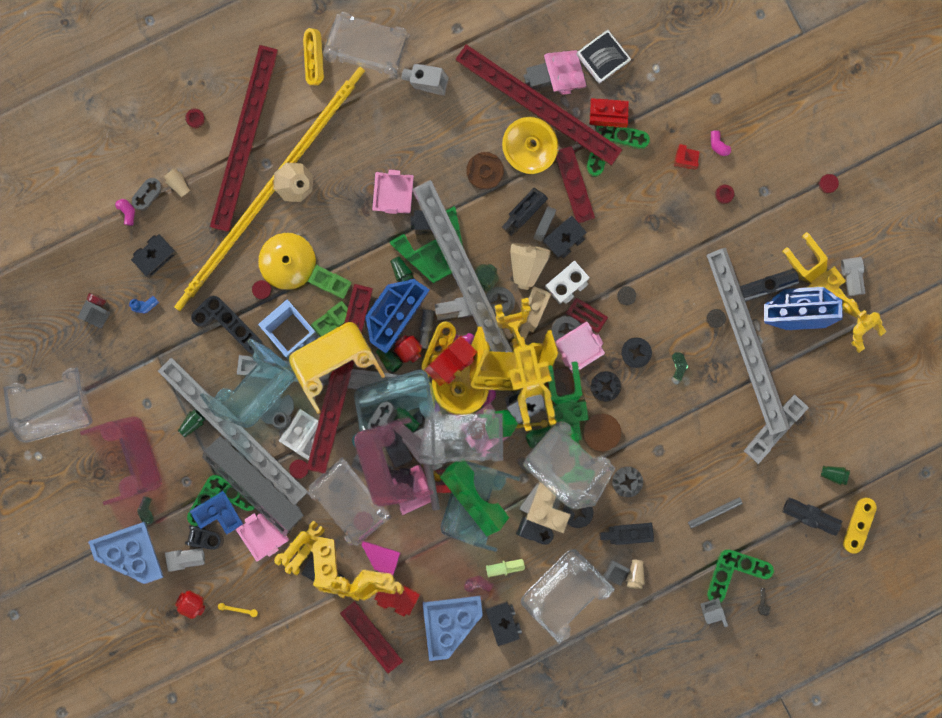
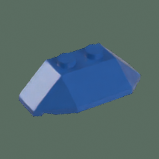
[366,279,430,353]
[764,287,843,330]

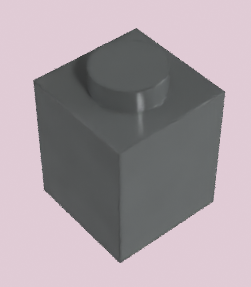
[523,63,552,89]

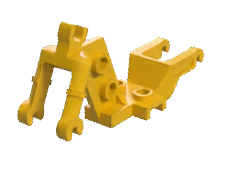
[782,232,886,353]
[495,298,556,431]
[275,521,403,601]

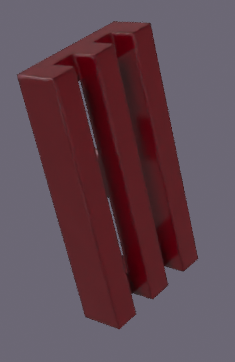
[566,297,608,334]

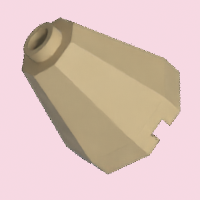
[273,163,313,202]
[510,243,551,290]

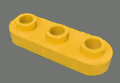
[303,28,324,86]
[421,322,456,377]
[843,498,877,553]

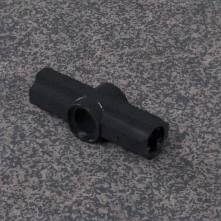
[740,268,799,302]
[782,497,842,536]

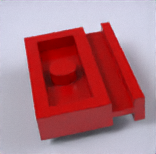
[589,98,629,128]

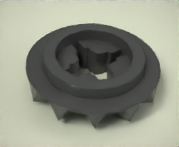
[486,287,515,317]
[552,316,580,341]
[612,467,643,497]

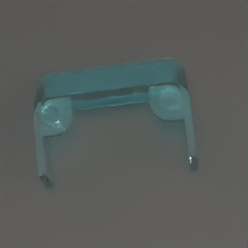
[200,339,296,428]
[354,370,444,452]
[441,461,520,552]

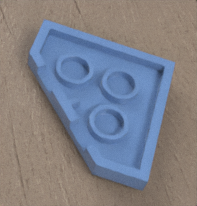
[88,522,164,584]
[423,596,483,661]

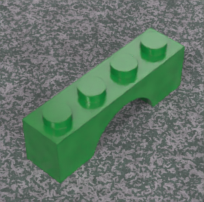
[440,458,510,537]

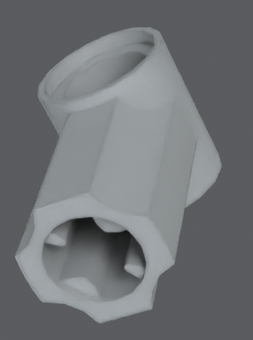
[841,257,865,296]
[435,297,473,321]
[165,548,205,572]

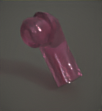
[464,576,494,592]

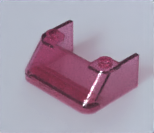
[80,416,162,506]
[354,417,433,507]

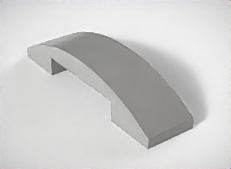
[744,395,809,464]

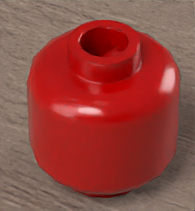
[394,334,422,363]
[175,590,206,619]

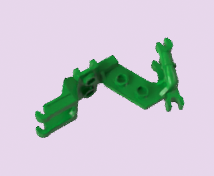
[548,361,596,489]

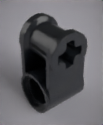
[516,516,554,545]
[185,525,224,550]

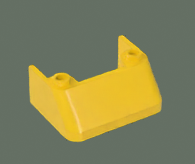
[289,322,385,414]
[469,327,558,391]

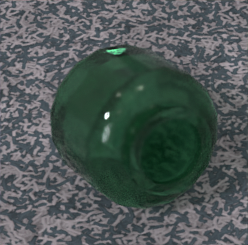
[474,264,499,292]

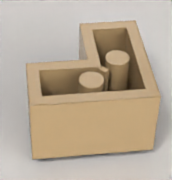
[526,483,570,533]

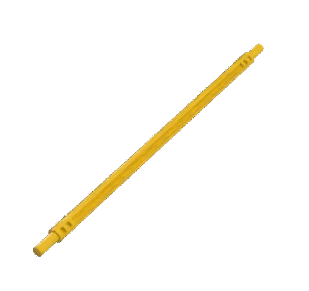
[174,66,365,311]

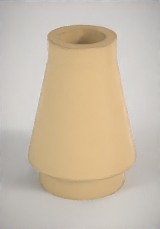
[164,168,190,197]
[626,560,645,589]

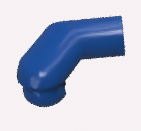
[129,296,159,314]

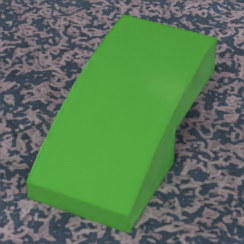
[307,265,352,299]
[310,301,348,337]

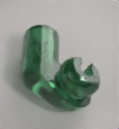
[672,352,688,381]
[137,496,154,525]

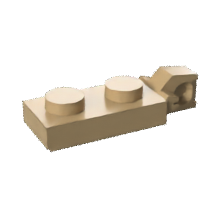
[520,286,551,340]

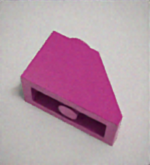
[362,541,401,575]

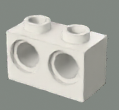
[545,261,590,304]

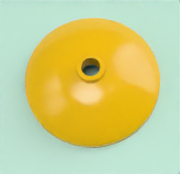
[502,117,558,174]
[258,233,316,290]
[431,365,489,415]

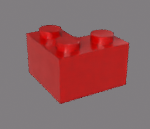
[424,335,477,386]
[374,581,420,617]

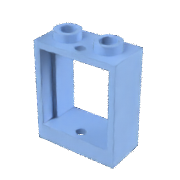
[258,300,320,360]

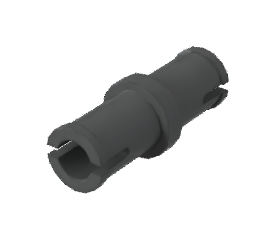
[419,310,435,349]

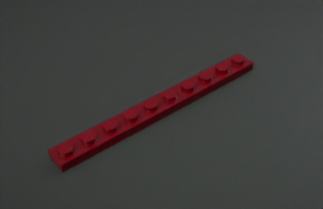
[455,44,623,166]
[210,45,278,233]
[306,284,373,474]

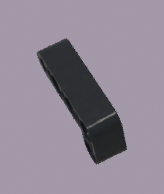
[191,296,264,355]

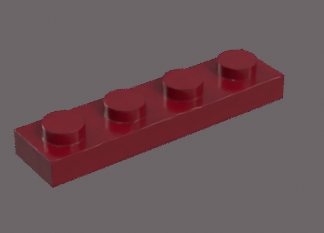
[556,146,595,223]
[340,601,403,674]

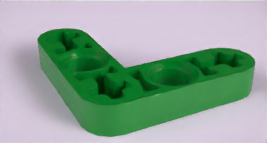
[587,126,650,177]
[187,475,255,526]
[707,549,774,603]

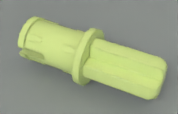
[486,559,525,578]

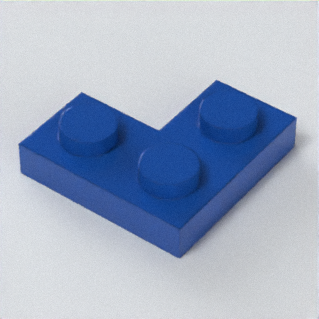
[190,491,243,535]

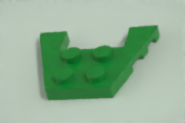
[390,206,464,284]

